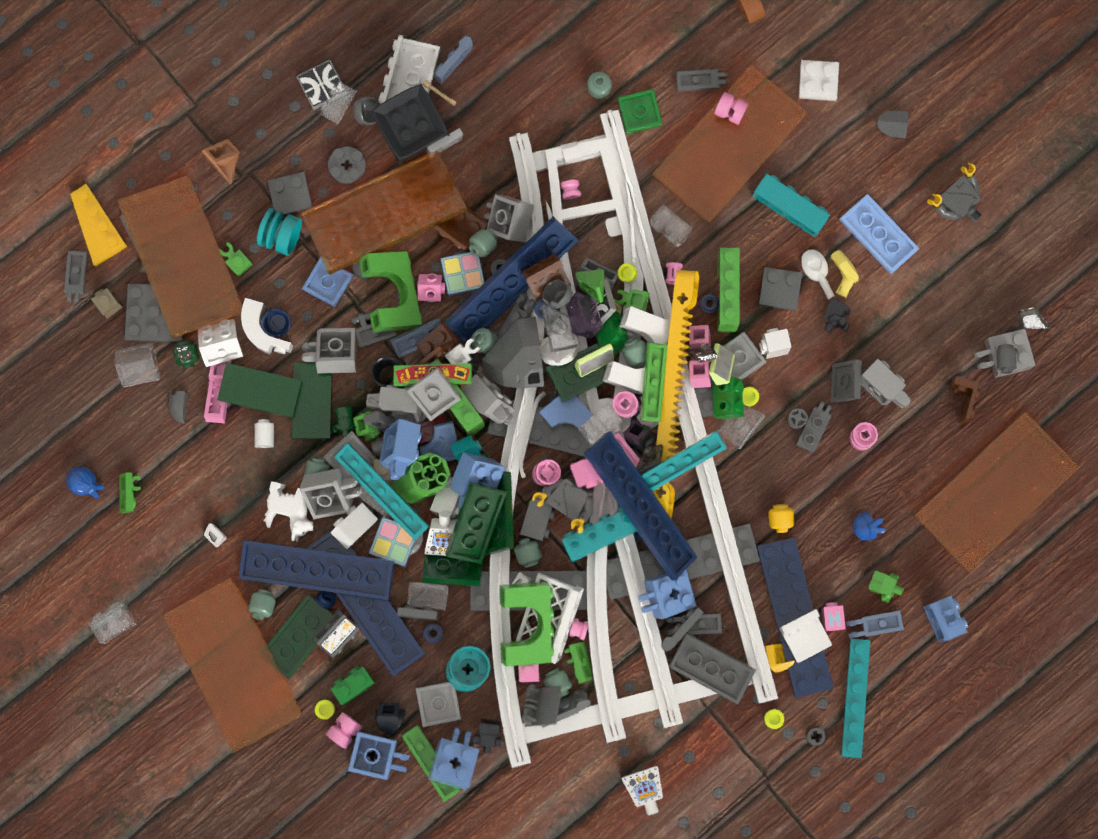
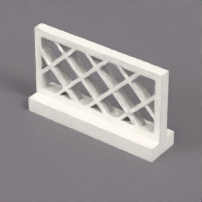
[516,573,584,664]

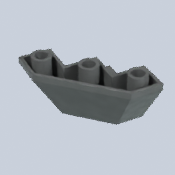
[482,316,544,388]

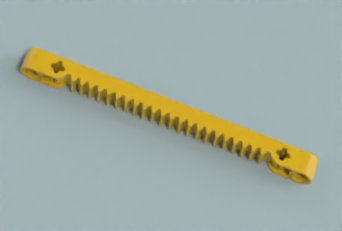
[652,270,699,519]

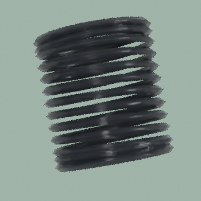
[371,357,404,389]

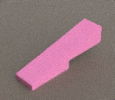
[204,360,232,423]

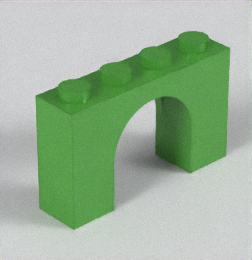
[717,248,740,333]
[359,251,422,333]
[429,359,485,437]
[499,581,554,667]

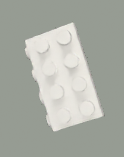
[379,35,440,103]

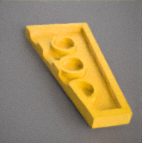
[70,184,127,267]

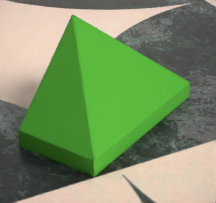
[575,269,604,303]

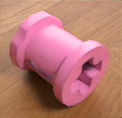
[665,262,683,285]

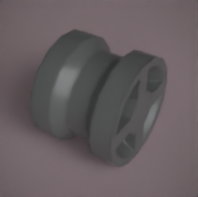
[787,408,808,429]

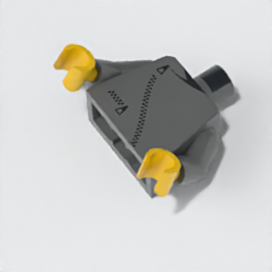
[927,162,982,223]
[532,478,593,533]

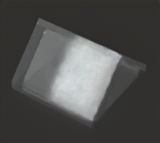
[542,304,580,352]
[115,342,160,388]
[718,405,765,450]

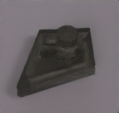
[1017,307,1051,330]
[684,343,717,363]
[636,444,664,474]

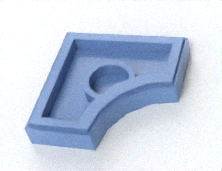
[539,396,594,430]
[419,421,457,462]

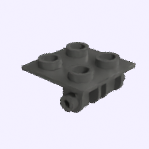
[522,684,562,727]

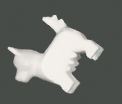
[264,481,314,542]

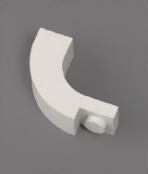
[241,298,293,355]

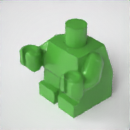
[353,411,381,442]
[868,571,904,603]

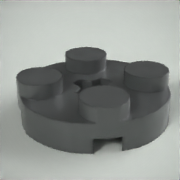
[328,147,366,185]

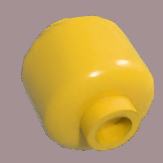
[768,504,794,533]

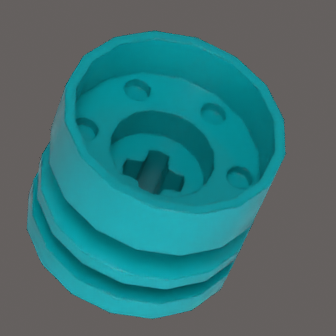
[257,208,302,256]
[446,646,490,692]

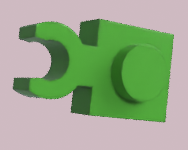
[219,242,253,277]
[615,289,650,312]

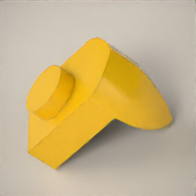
[766,644,795,672]

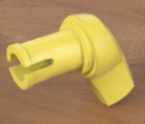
[831,250,859,298]

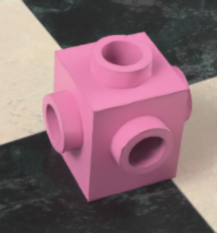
[418,273,446,302]

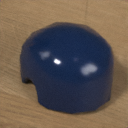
[262,308,291,338]

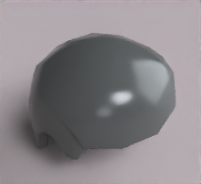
[353,97,379,125]
[542,279,573,309]

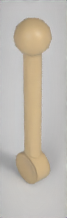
[423,80,456,106]

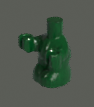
[332,407,357,438]

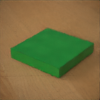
[617,89,663,134]

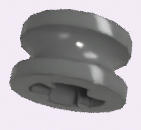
[807,728,825,746]

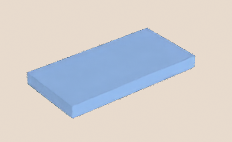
[839,194,919,274]

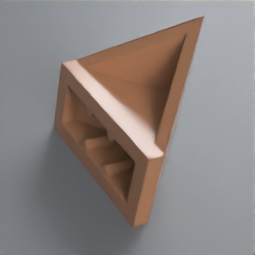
[202,139,240,185]

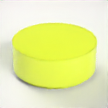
[618,263,638,283]
[743,387,759,407]
[315,700,335,719]
[764,709,784,729]

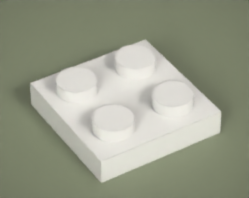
[799,60,839,101]

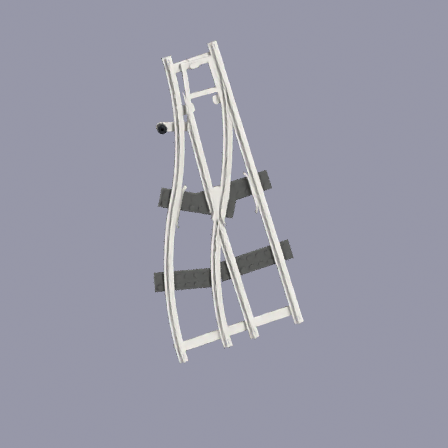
[470,110,778,768]

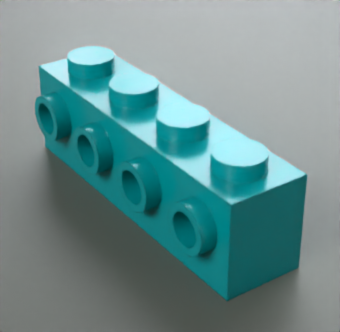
[562,508,637,563]

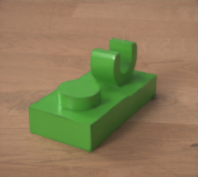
[119,473,141,513]
[564,642,594,684]

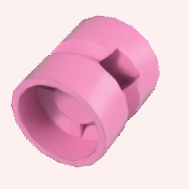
[714,92,749,125]
[613,391,640,419]
[849,422,878,451]
[532,460,561,487]
[326,712,362,749]

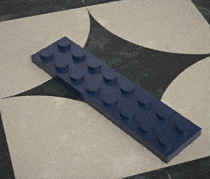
[445,216,579,342]
[584,431,698,581]
[306,529,425,677]
[757,537,834,698]
[238,540,395,600]

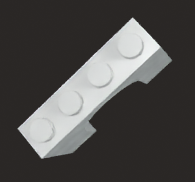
[602,307,670,395]

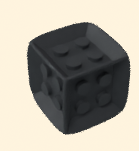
[371,83,450,165]

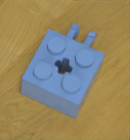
[379,419,422,480]
[450,452,505,509]
[638,570,696,619]
[923,596,968,643]
[428,728,479,790]
[348,732,410,780]

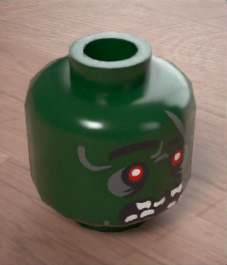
[172,340,200,369]

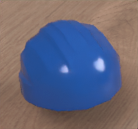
[66,466,105,498]
[852,512,886,541]

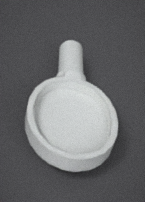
[801,250,835,300]

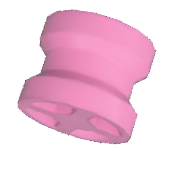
[560,180,581,200]
[569,618,589,640]

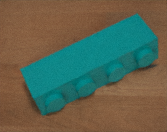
[752,174,830,238]

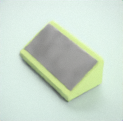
[709,343,735,385]
[574,344,614,377]

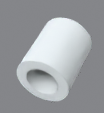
[255,419,274,448]

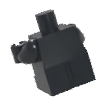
[824,298,851,333]
[623,421,658,454]
[375,702,406,735]
[472,719,503,754]

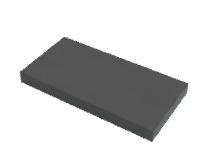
[669,632,757,704]

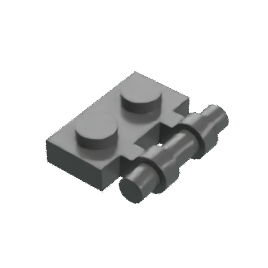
[351,307,397,349]

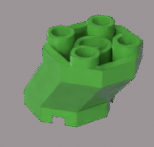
[392,452,451,504]

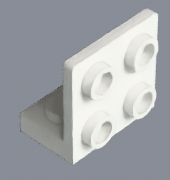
[198,319,243,367]
[779,609,832,663]

